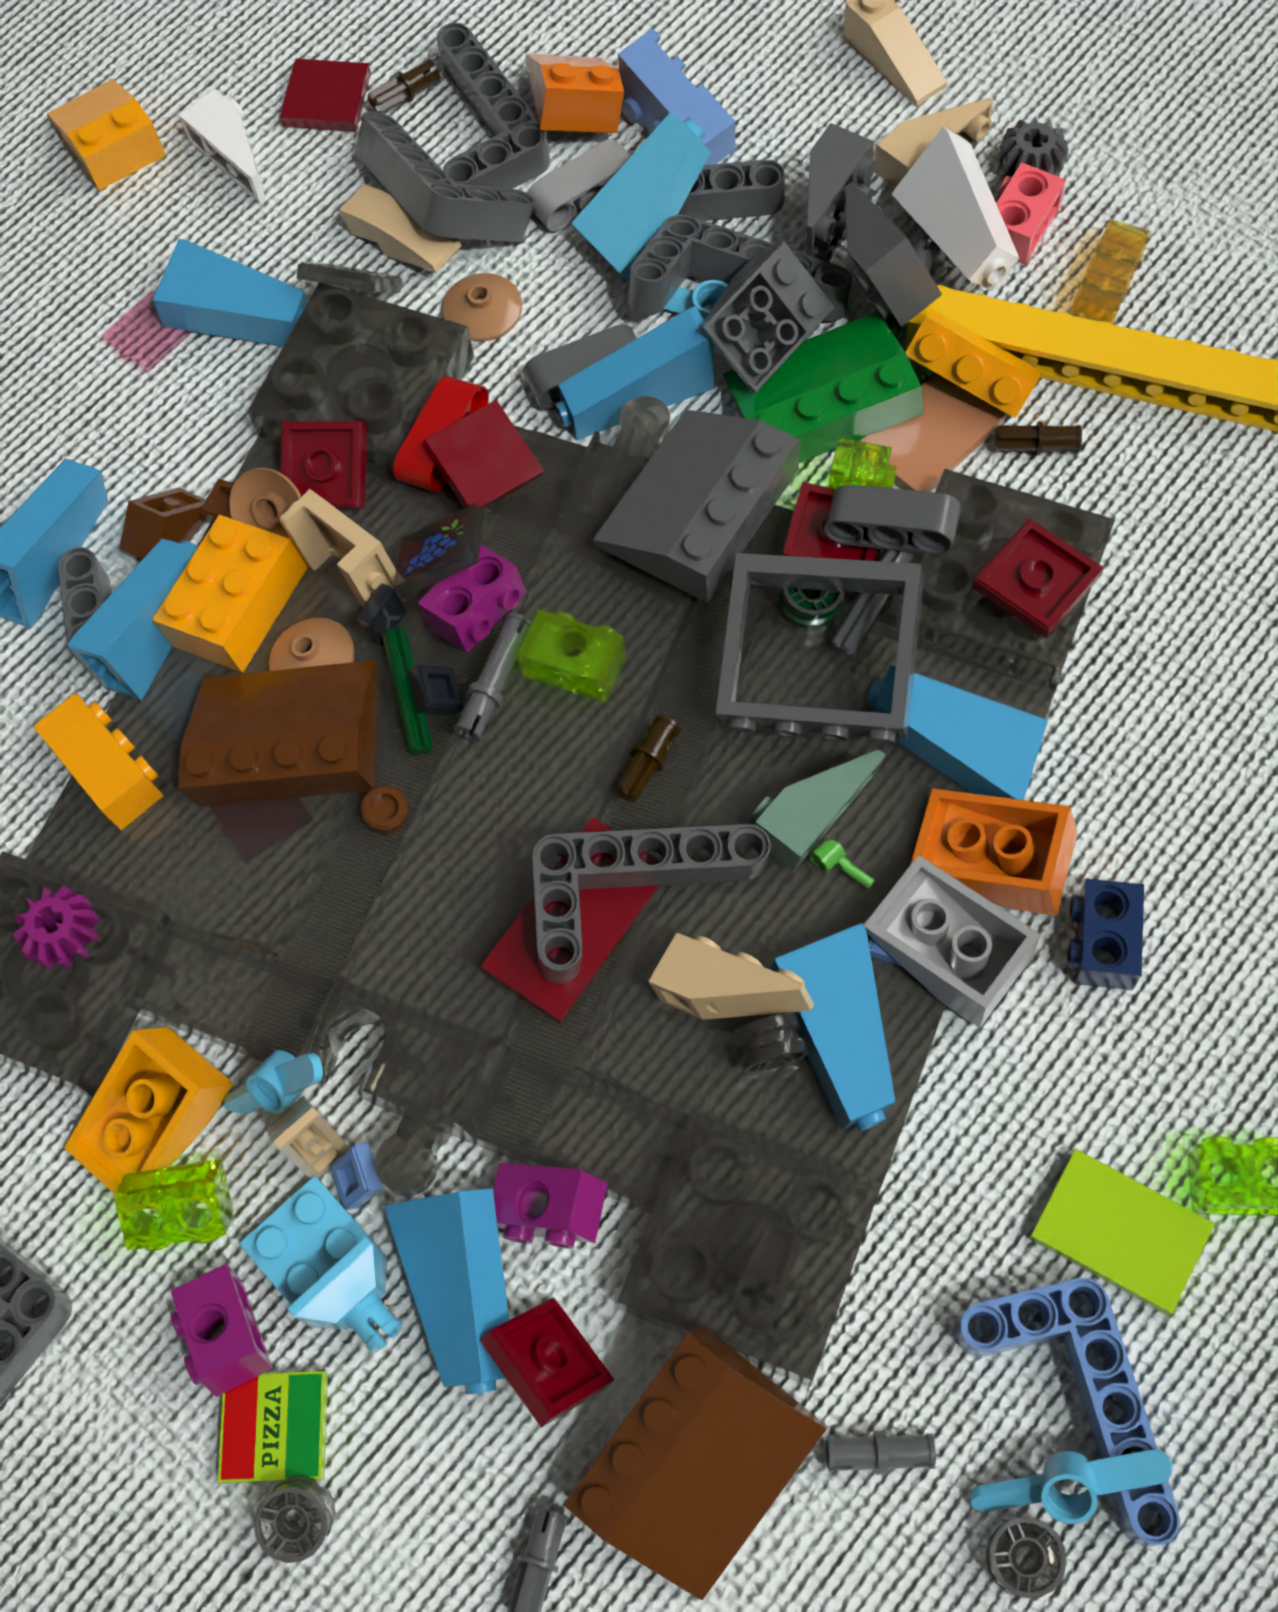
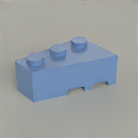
[618,28,736,165]

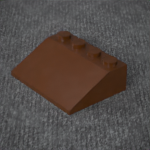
[179,660,377,807]
[564,1324,828,1600]

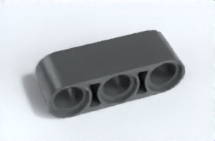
[678,160,785,221]
[523,324,637,410]
[824,485,962,554]
[58,547,112,673]

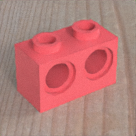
[996,162,1066,265]

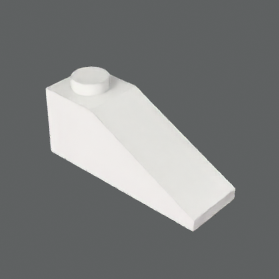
[179,88,266,204]

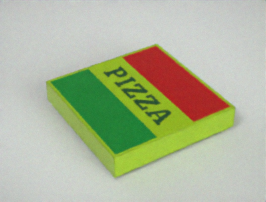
[218,1371,328,1484]

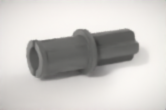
[508,1507,569,1612]

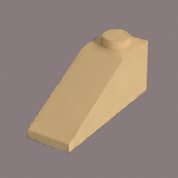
[844,0,947,107]
[266,1096,350,1179]

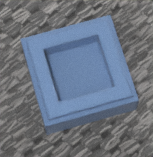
[330,1143,383,1210]

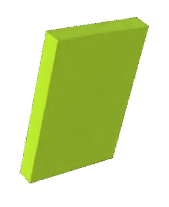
[1029,1148,1215,1316]

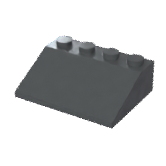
[593,409,800,603]

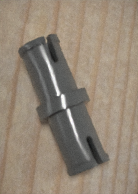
[826,1431,936,1475]

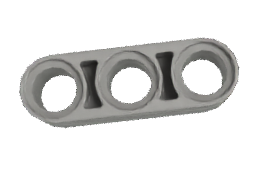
[527,139,630,232]

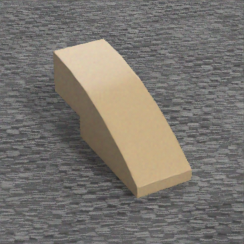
[339,184,462,272]

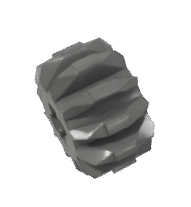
[998,116,1069,176]

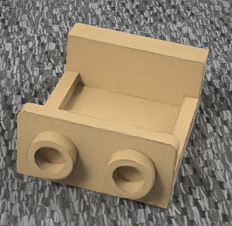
[280,489,407,608]

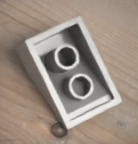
[864,855,1041,1028]

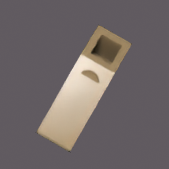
[874,98,993,188]
[648,933,815,1020]

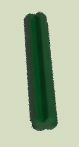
[383,627,433,756]

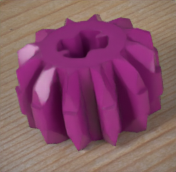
[13,886,101,970]

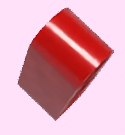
[394,376,489,492]

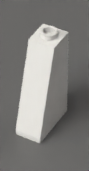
[891,126,1019,291]

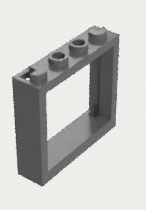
[716,553,924,745]

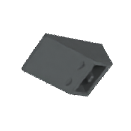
[806,123,876,262]
[700,241,835,393]

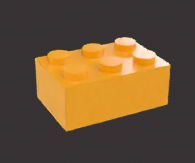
[152,515,308,673]

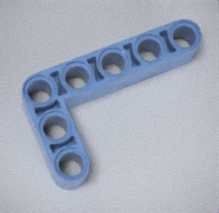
[955,1278,1180,1546]

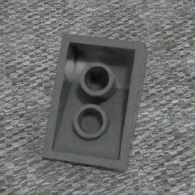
[846,182,942,327]

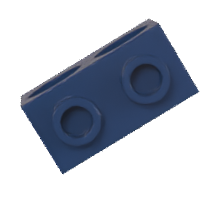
[1067,878,1144,990]

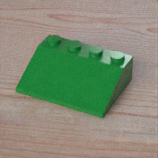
[723,311,924,463]

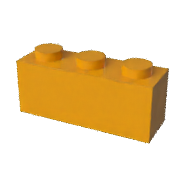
[905,309,1042,418]
[33,692,164,831]

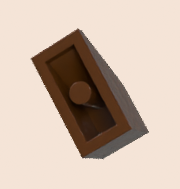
[120,487,206,562]

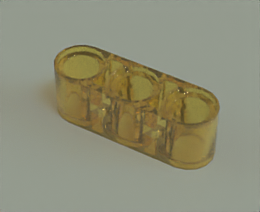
[1070,219,1151,324]

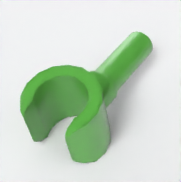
[809,840,875,889]

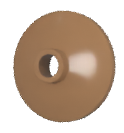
[442,273,522,342]
[229,468,302,546]
[269,618,355,671]

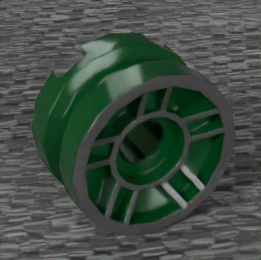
[777,587,844,630]

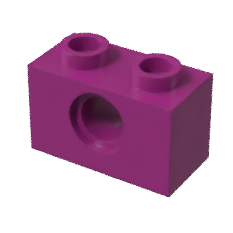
[493,1163,608,1249]
[170,1264,273,1397]

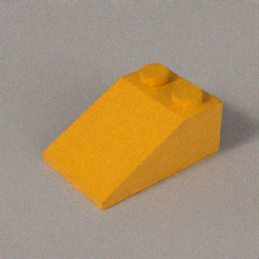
[47,79,166,191]
[64,1027,233,1207]

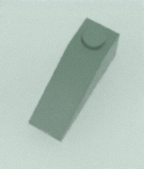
[751,749,886,871]

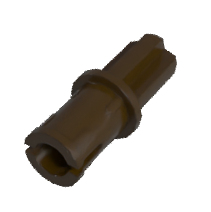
[367,58,441,113]
[994,421,1082,456]
[615,715,681,803]

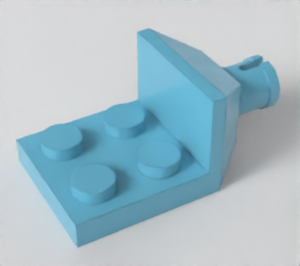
[239,1175,403,1354]

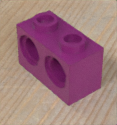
[417,543,526,653]

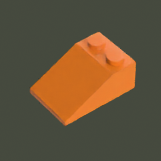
[525,54,624,133]
[910,788,1078,916]

